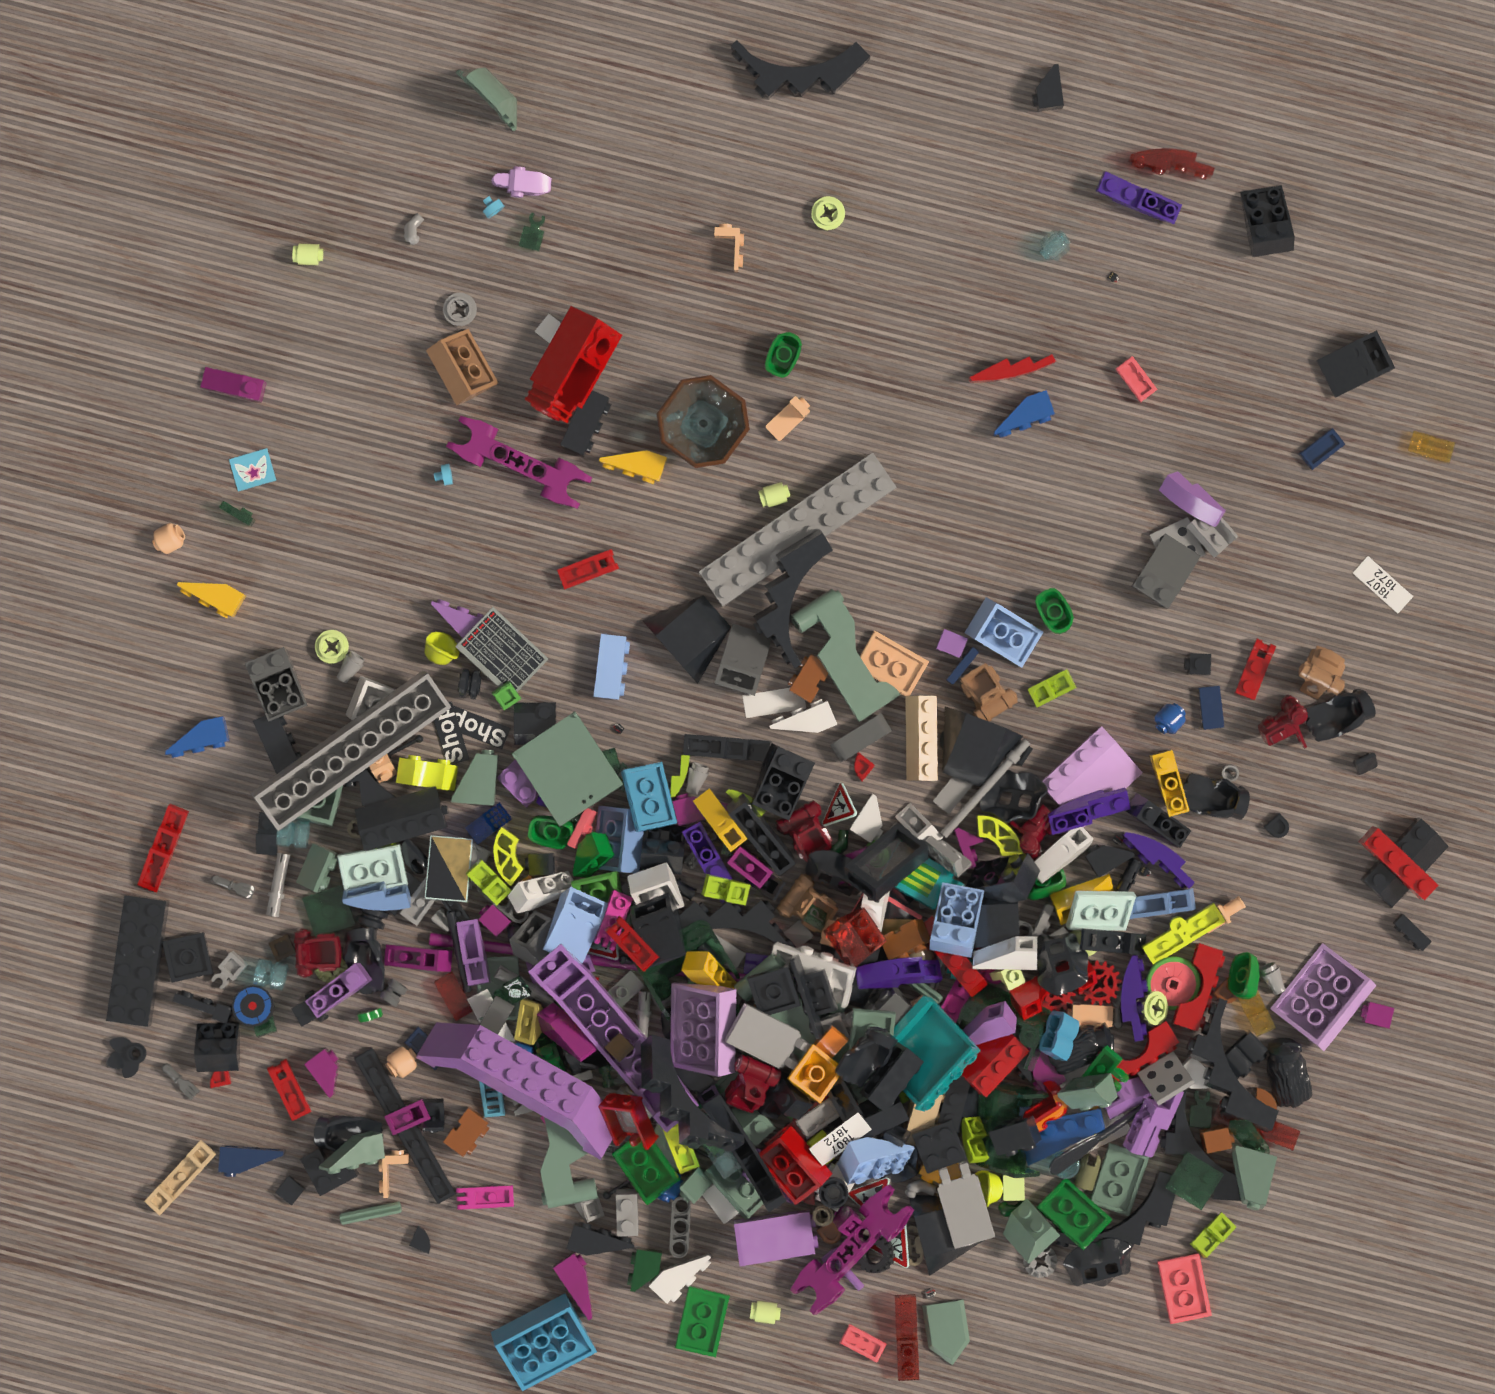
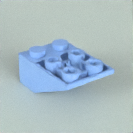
[930,882,984,958]
[543,887,608,963]
[837,1137,915,1185]

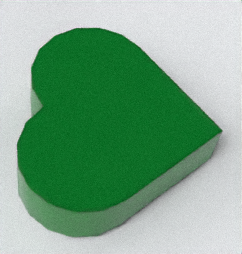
[357,1008,383,1023]

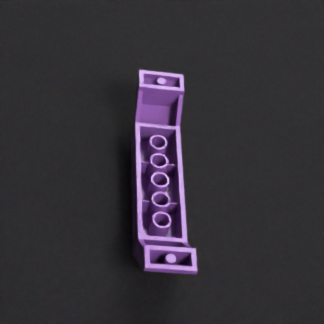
[528,944,699,1133]
[416,1022,612,1160]

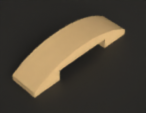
[144,1140,216,1216]

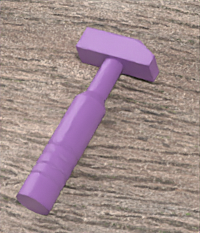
[821,1247,865,1291]

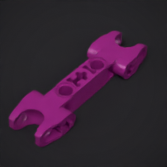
[446,416,593,509]
[790,1185,914,1315]

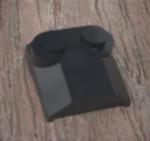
[514,702,556,745]

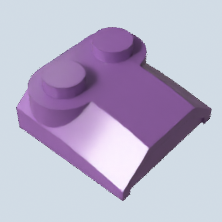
[497,759,539,808]

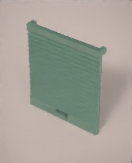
[511,711,623,826]

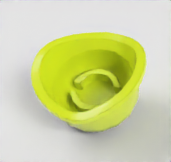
[424,632,459,665]
[975,1170,1003,1207]

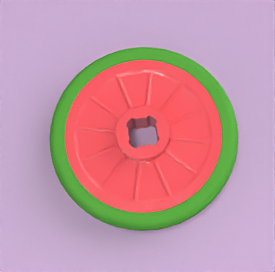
[1146,957,1200,1010]

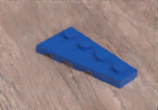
[1024,1108,1105,1166]

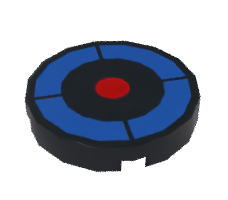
[232,985,275,1028]

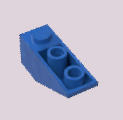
[993,390,1055,438]
[165,716,230,758]

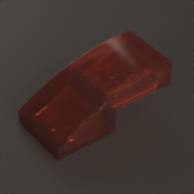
[434,971,473,1021]

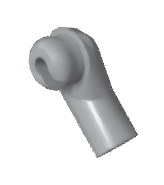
[404,213,424,245]
[905,1180,936,1198]

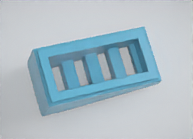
[479,1081,505,1118]

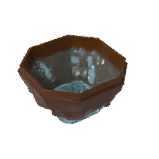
[657,375,750,468]

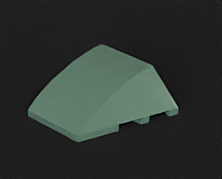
[455,67,517,131]

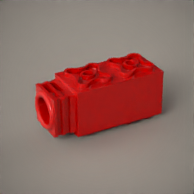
[524,306,623,423]

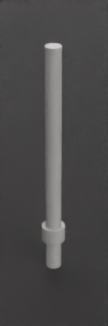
[940,739,1030,838]

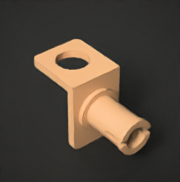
[1207,896,1245,933]

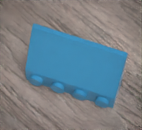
[491,1293,597,1391]

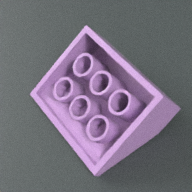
[1041,726,1142,828]
[1270,943,1376,1051]
[671,983,736,1077]

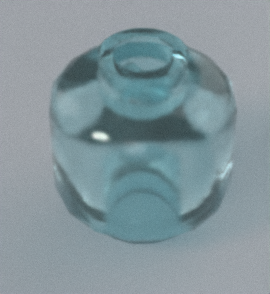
[1040,230,1071,261]

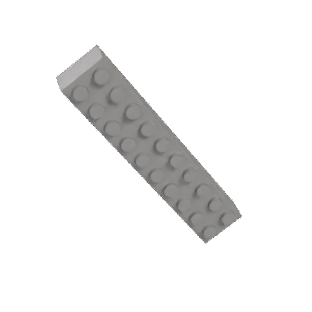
[699,453,897,607]
[251,670,452,831]

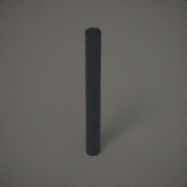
[446,910,472,993]

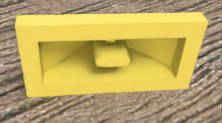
[514,999,543,1045]

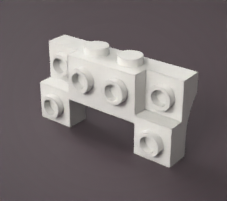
[772,942,857,1008]

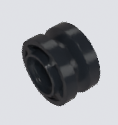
[458,668,481,700]
[356,908,389,930]
[819,1177,849,1208]

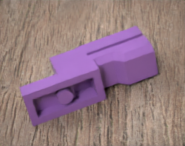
[1123,1091,1184,1157]

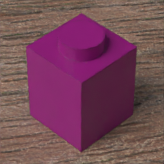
[478,904,512,937]
[1360,1001,1395,1029]

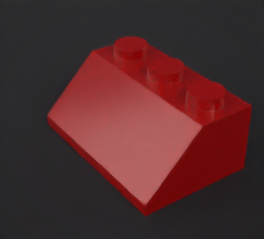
[961,1034,1030,1097]
[759,1126,833,1205]

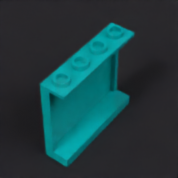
[894,996,981,1112]

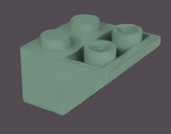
[296,843,338,893]

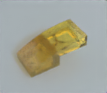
[1408,431,1456,464]
[1237,991,1276,1037]

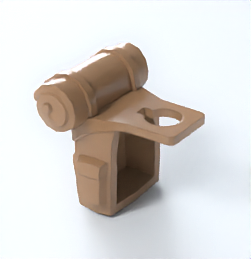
[1298,646,1345,699]
[961,663,1018,722]
[776,874,838,933]

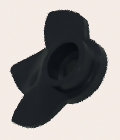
[106,1037,147,1078]

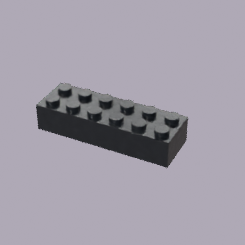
[106,894,170,1027]

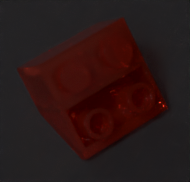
[823,907,887,967]

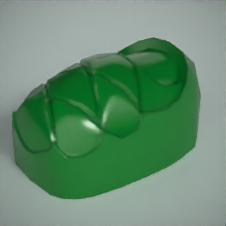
[765,332,802,378]
[1035,588,1074,635]
[528,815,575,849]
[1027,869,1066,900]
[1228,952,1260,999]

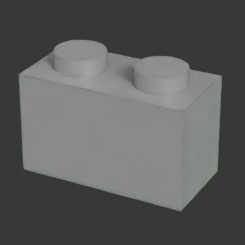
[616,1189,639,1236]

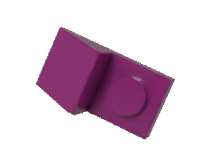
[954,828,985,869]
[384,1099,431,1135]

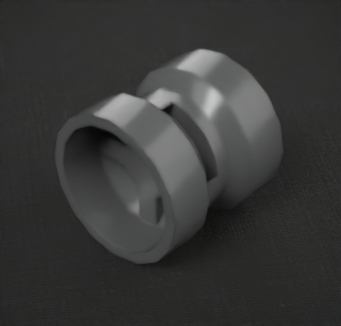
[379,978,408,1007]

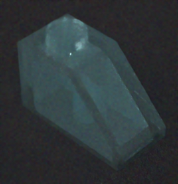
[702,1144,742,1179]

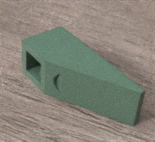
[319,1131,385,1174]
[679,1167,712,1204]

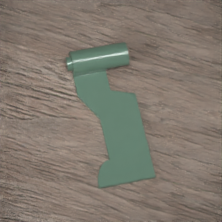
[790,589,900,722]
[734,953,850,1063]
[541,1117,598,1209]

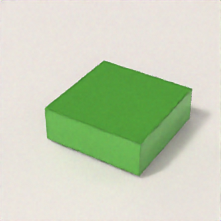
[492,681,521,710]

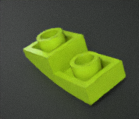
[962,1117,989,1163]

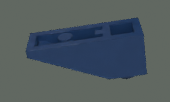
[218,1145,286,1177]

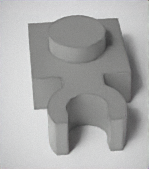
[211,951,249,989]

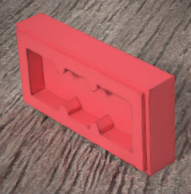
[1115,356,1158,403]
[567,808,598,849]
[840,1323,887,1363]

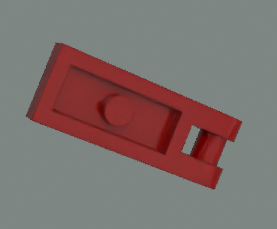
[557,549,620,590]
[1234,638,1276,700]
[605,915,659,971]
[267,1059,312,1121]

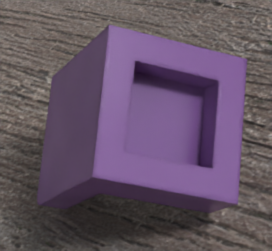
[936,629,968,658]

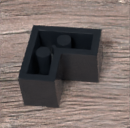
[758,1072,812,1120]
[989,1116,1042,1157]
[300,1148,359,1196]

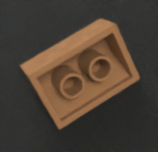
[426,329,499,405]

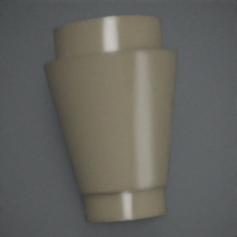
[813,1205,834,1226]

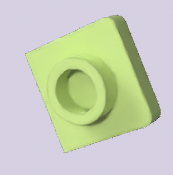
[989,969,1026,990]

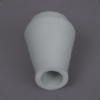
[336,651,365,683]
[686,762,709,795]
[1260,962,1286,995]

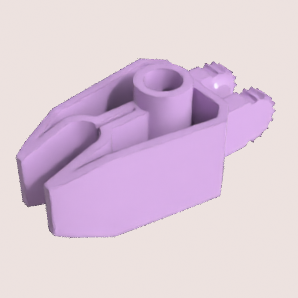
[491,166,552,198]

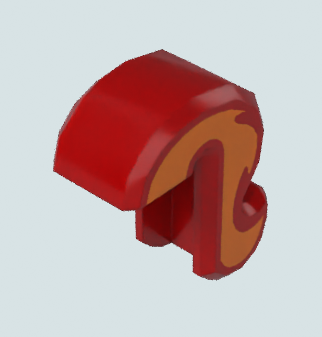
[1023,1081,1069,1132]

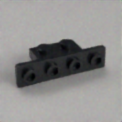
[789,955,838,1040]

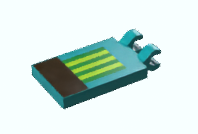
[879,842,965,910]

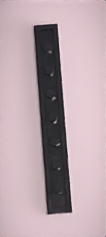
[354,1047,456,1204]

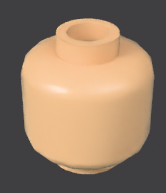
[152,523,185,554]
[385,1047,417,1078]

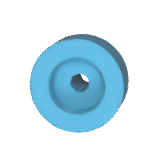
[483,196,505,219]
[434,464,453,486]

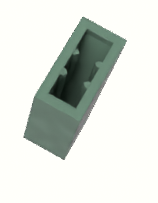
[451,750,499,806]
[1232,1145,1277,1210]

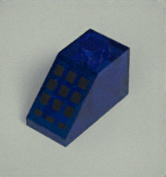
[465,802,512,845]

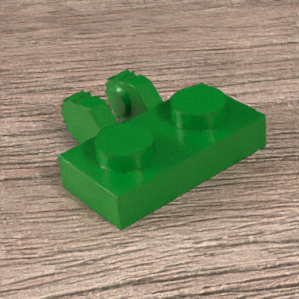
[1081,1045,1129,1092]

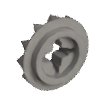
[443,293,477,327]
[1023,1246,1057,1278]

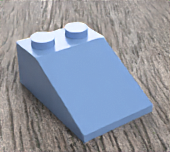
[965,597,1043,668]

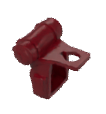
[1257,695,1308,749]
[776,800,832,862]
[1008,805,1051,862]
[294,929,342,978]
[725,1055,781,1113]

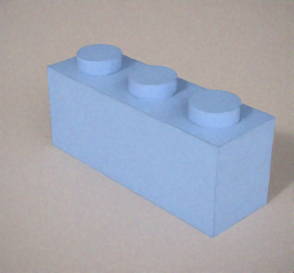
[594,634,630,700]

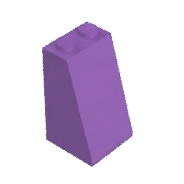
[734,1210,819,1266]

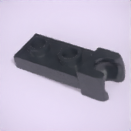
[173,990,232,1023]

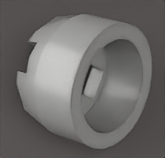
[1222,764,1239,782]

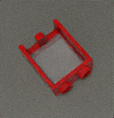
[598,1093,659,1150]

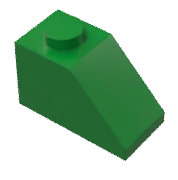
[572,832,614,878]

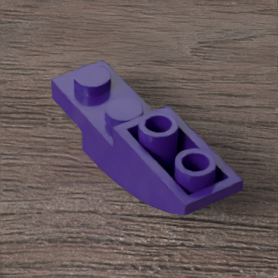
[1096,171,1182,224]
[1048,787,1130,835]
[682,821,733,903]
[1122,832,1195,889]
[1121,955,1148,1042]
[855,957,942,989]

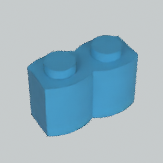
[1040,1011,1079,1061]

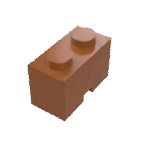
[788,654,828,704]
[880,919,931,960]
[443,1106,490,1157]
[1198,1124,1235,1154]

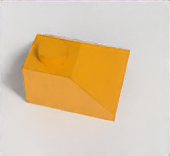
[787,1044,840,1103]

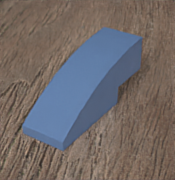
[342,881,411,911]
[1129,888,1196,919]

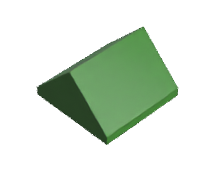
[571,872,623,903]

